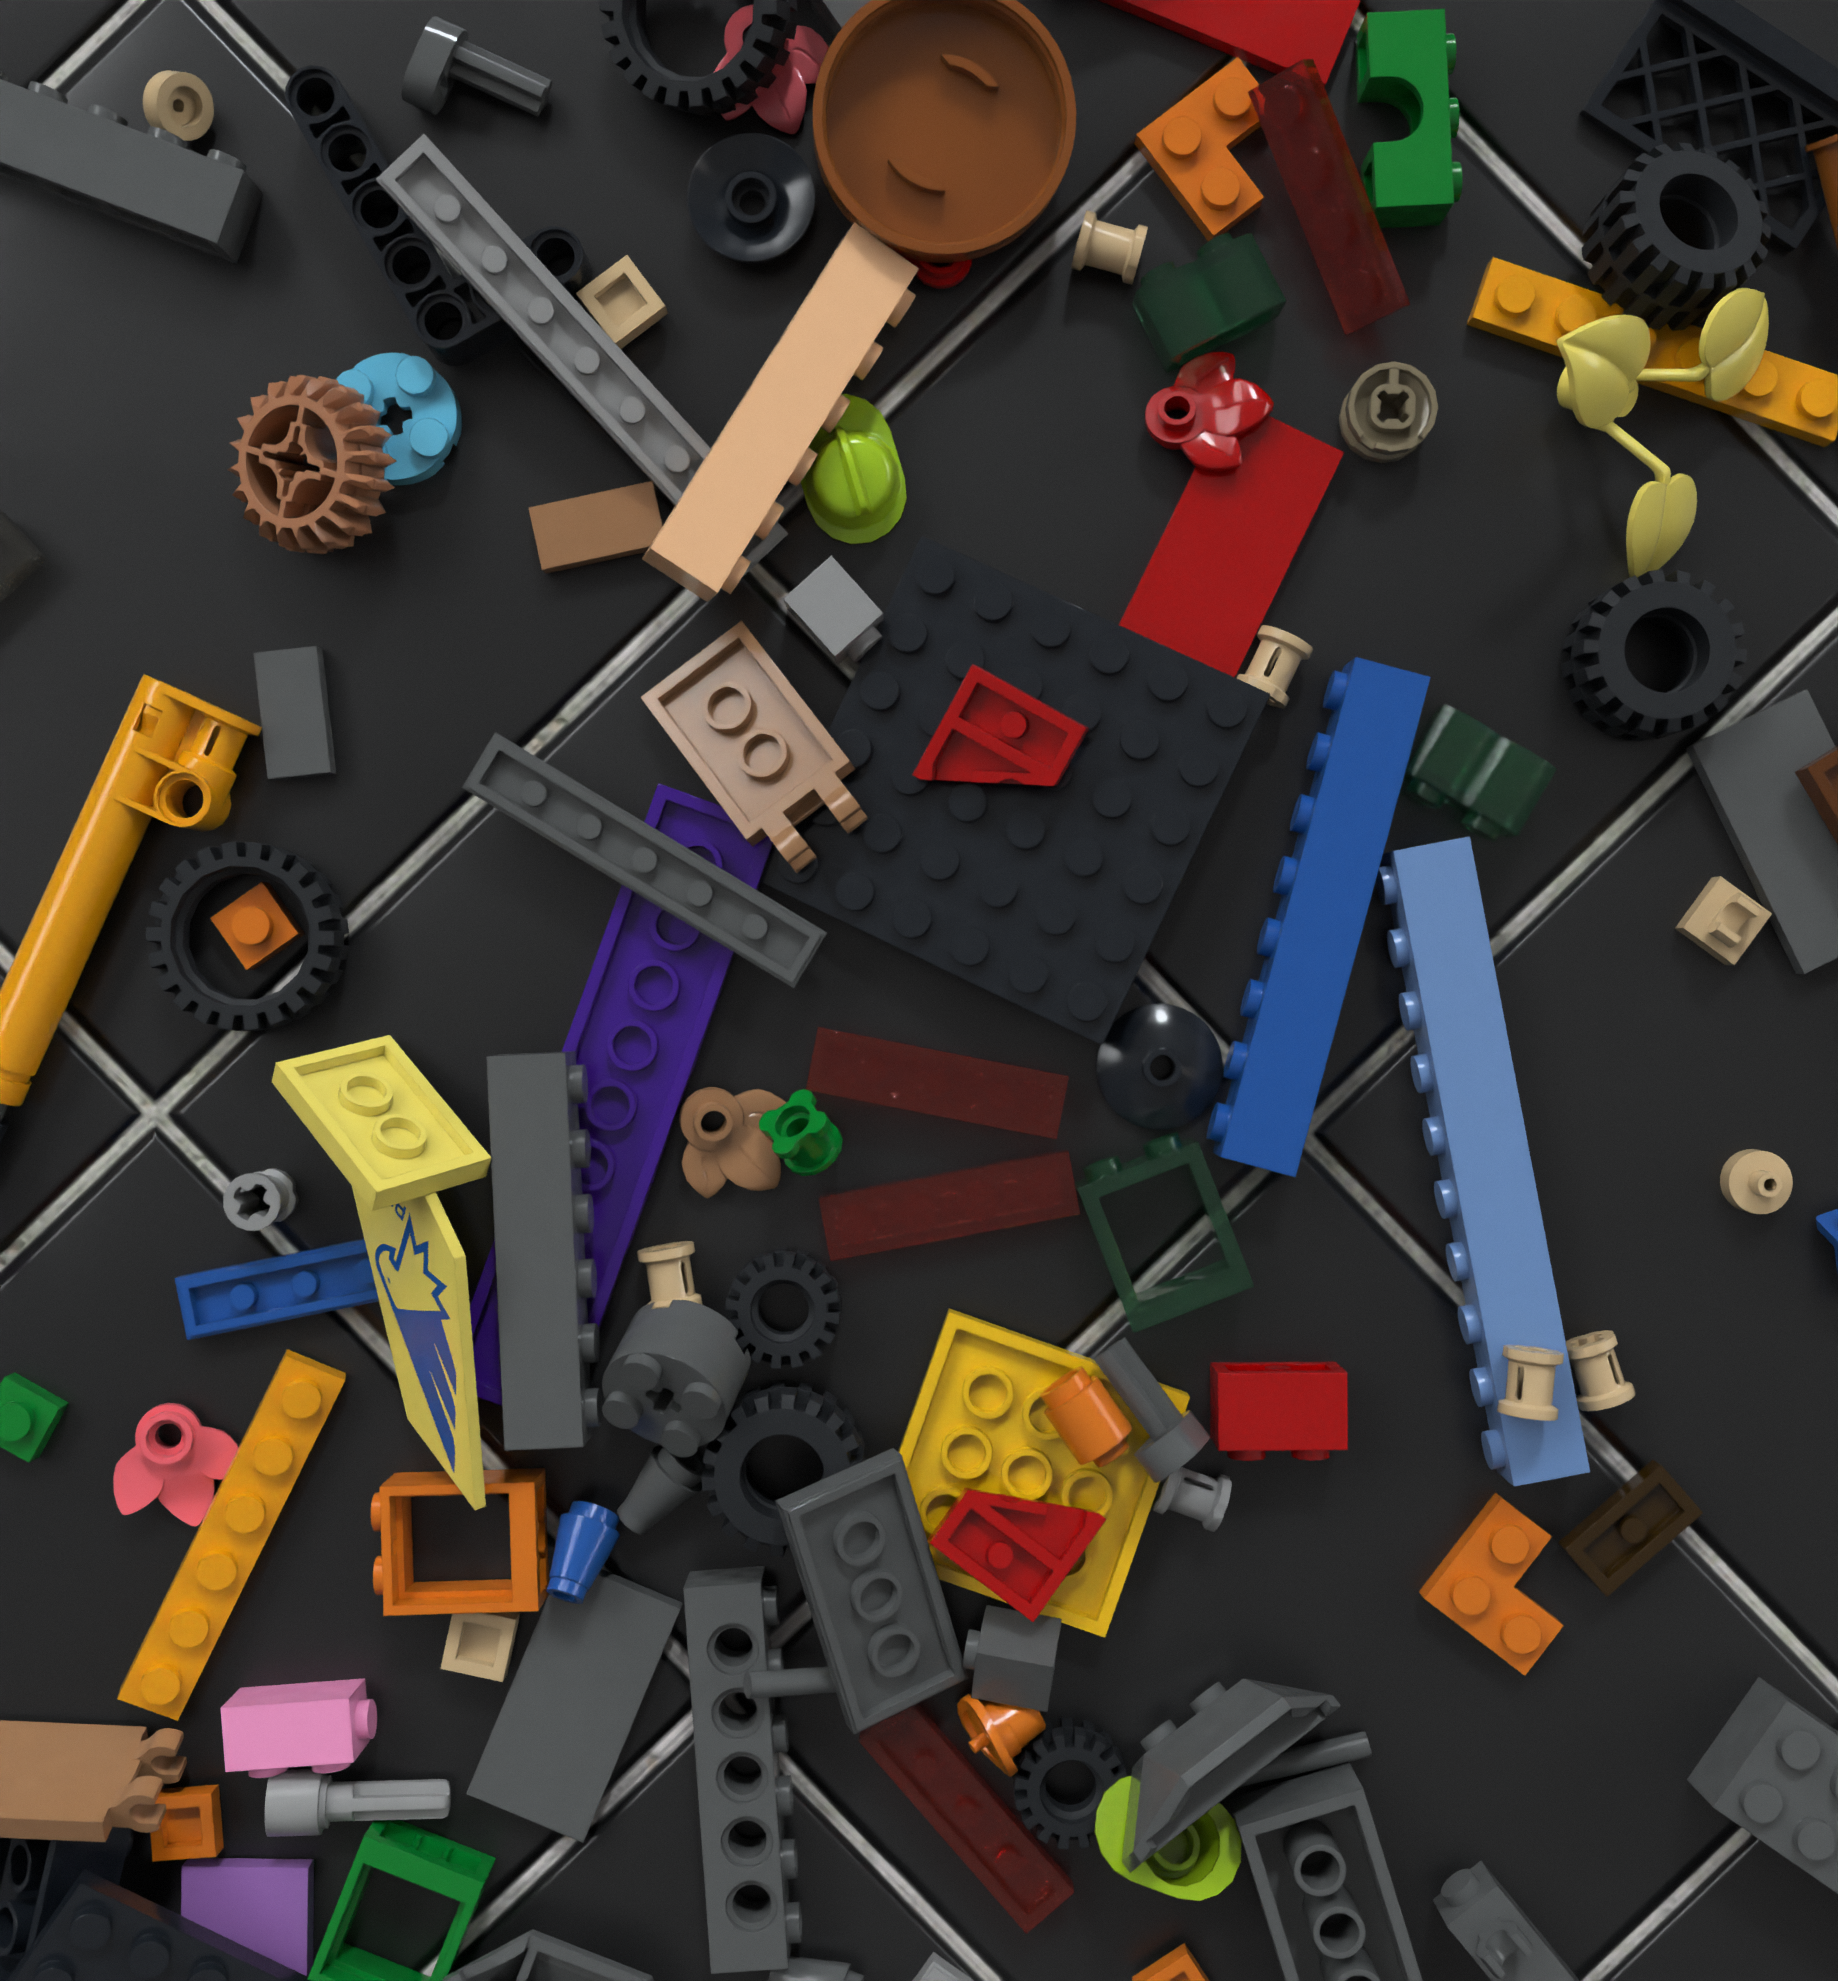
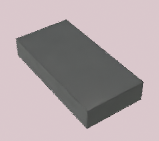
[253,646,336,781]

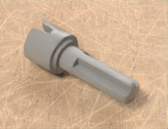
[265,1769,451,1837]

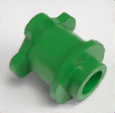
[759,1089,843,1176]

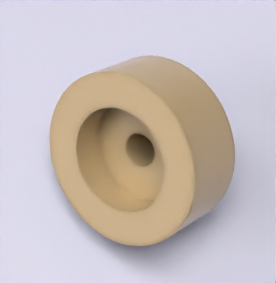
[143,70,214,141]
[1720,1149,1793,1214]

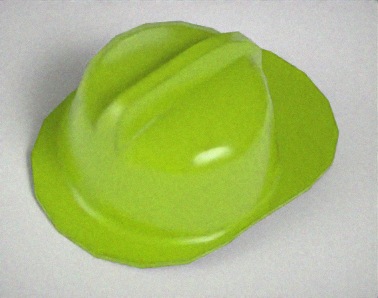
[801,394,907,544]
[1095,1776,1242,1901]

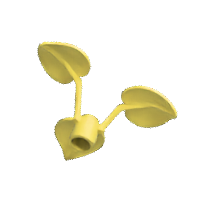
[1557,287,1769,577]

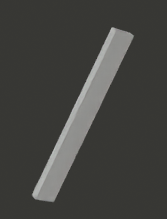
[376,134,788,576]

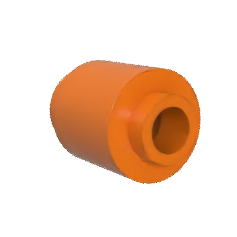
[1040,1366,1132,1468]

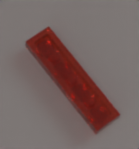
[1248,59,1411,335]
[806,1027,1069,1139]
[819,1150,1080,1261]
[859,1704,1074,1934]

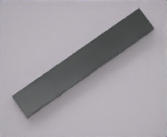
[462,732,828,988]

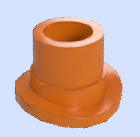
[957,1694,1046,1777]

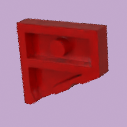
[912,664,1089,786]
[927,1488,1106,1622]

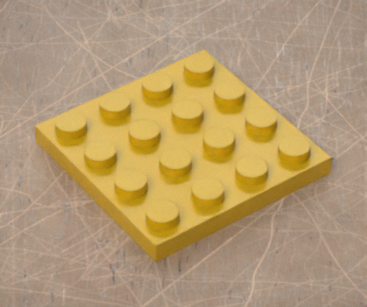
[898,1308,1190,1638]

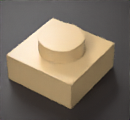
[576,255,668,349]
[440,1612,521,1682]

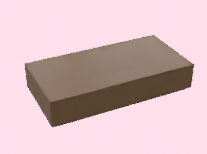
[529,481,664,574]

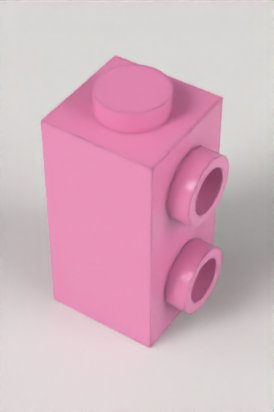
[220,1678,377,1778]

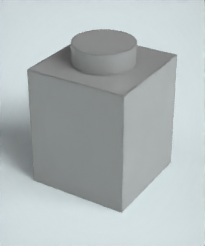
[783,555,884,665]

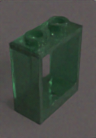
[1074,1132,1254,1333]

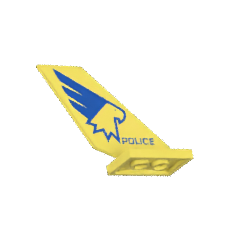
[272,1035,492,1511]

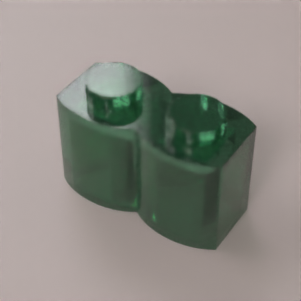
[1132,233,1286,373]
[1403,704,1557,842]

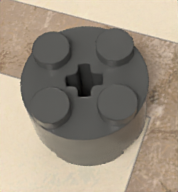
[602,1300,751,1457]

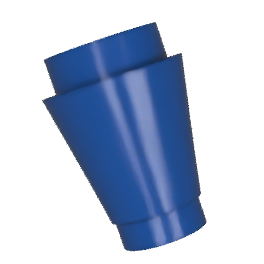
[546,1501,620,1604]

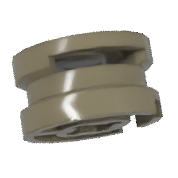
[1339,361,1438,464]

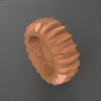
[227,375,397,555]

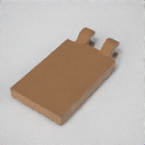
[641,620,868,873]
[0,1720,187,1842]

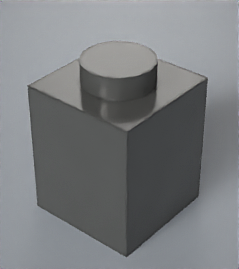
[963,1605,1062,1712]

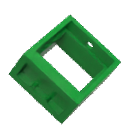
[307,1820,496,1981]

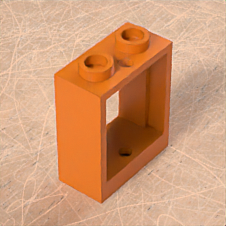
[371,1468,549,1616]

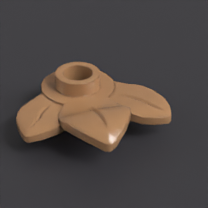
[679,1087,787,1199]

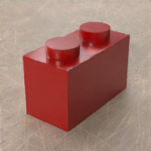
[1210,1362,1348,1461]

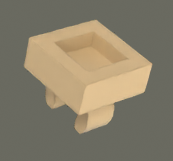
[1675,876,1772,965]

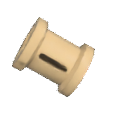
[1071,210,1148,285]
[1236,625,1313,709]
[637,1241,702,1309]
[1566,1330,1636,1411]
[1497,1345,1564,1421]

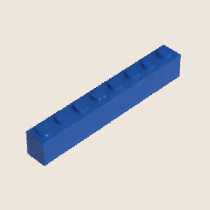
[1207,657,1431,1177]

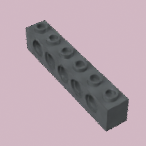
[683,1566,802,1974]

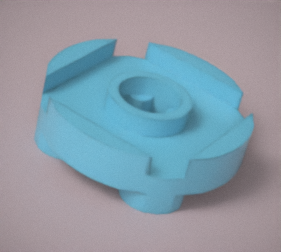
[336,353,462,485]

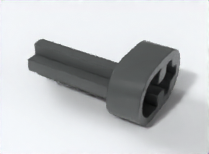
[401,16,552,117]
[1094,1337,1210,1483]

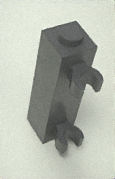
[1433,1861,1579,1981]

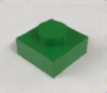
[0,1372,69,1463]

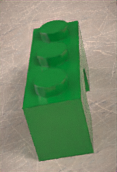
[1355,9,1463,229]

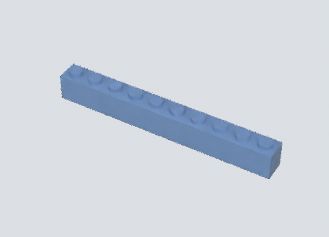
[1376,836,1590,1487]

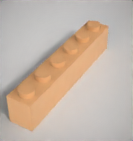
[642,222,919,602]

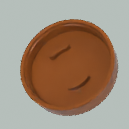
[812,0,1077,263]

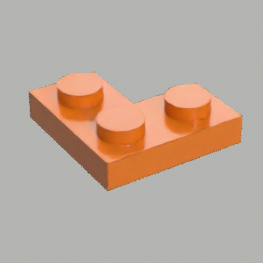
[1134,57,1277,244]
[1419,1492,1564,1676]

